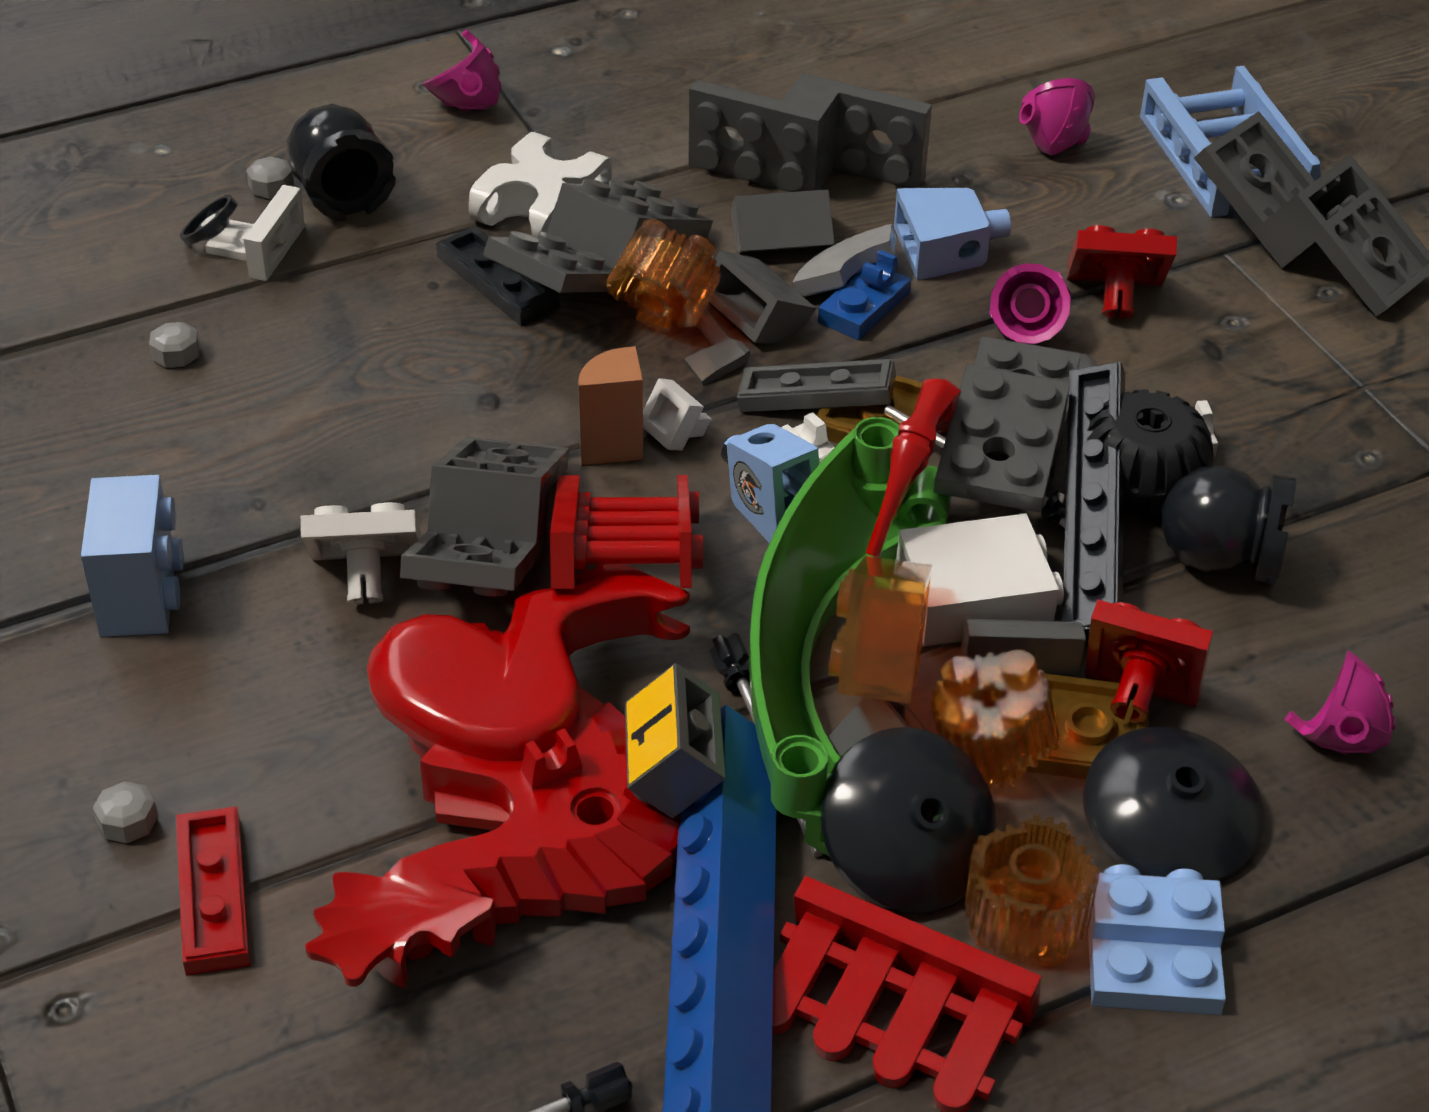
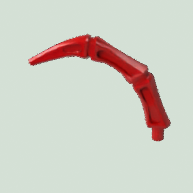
[866,379,961,557]

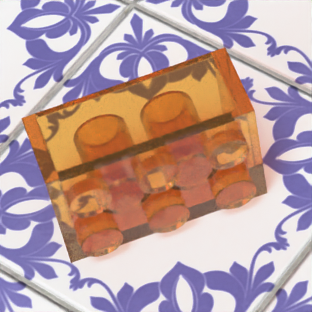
[829,556,933,704]

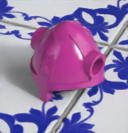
[421,29,502,111]
[1019,78,1095,155]
[989,263,1072,344]
[1284,650,1396,754]

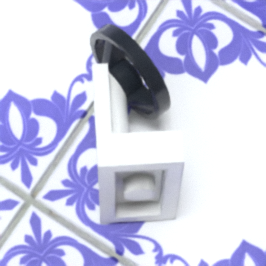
[180,185,305,281]

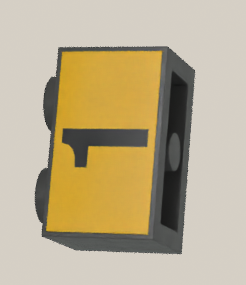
[625,663,726,819]

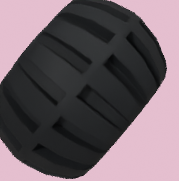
[1087,389,1214,516]

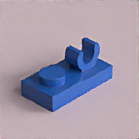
[818,250,912,341]

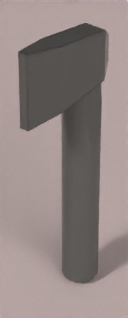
[666,275,750,385]

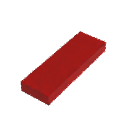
[176,806,251,976]

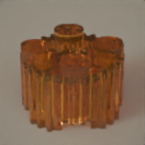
[606,218,721,334]
[930,649,1061,788]
[965,815,1100,967]

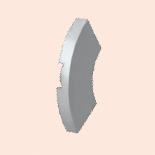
[793,224,896,297]

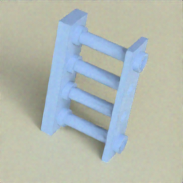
[1140,66,1321,218]

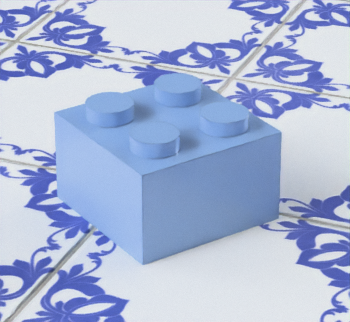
[81,475,184,637]

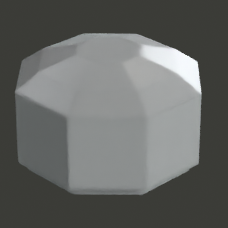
[246,157,294,199]
[149,322,200,368]
[93,781,158,843]

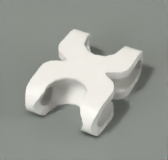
[469,132,612,237]

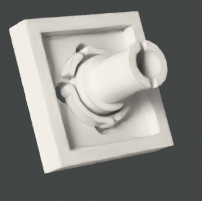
[300,502,421,604]

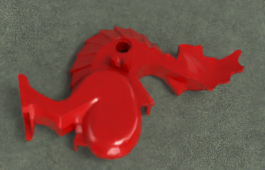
[305,564,690,989]

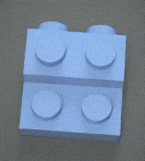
[1087,864,1226,1015]

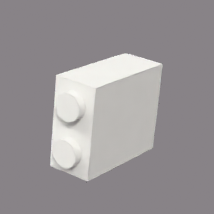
[895,513,1064,647]

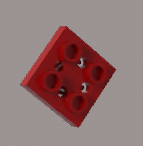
[1067,225,1177,319]
[1085,599,1213,723]

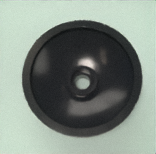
[821,727,997,914]
[1083,727,1265,883]

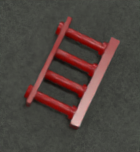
[550,475,703,589]

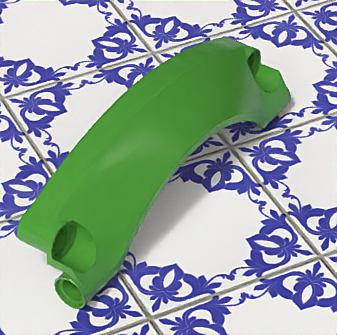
[749,417,952,856]

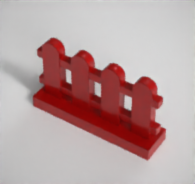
[772,875,1042,1112]

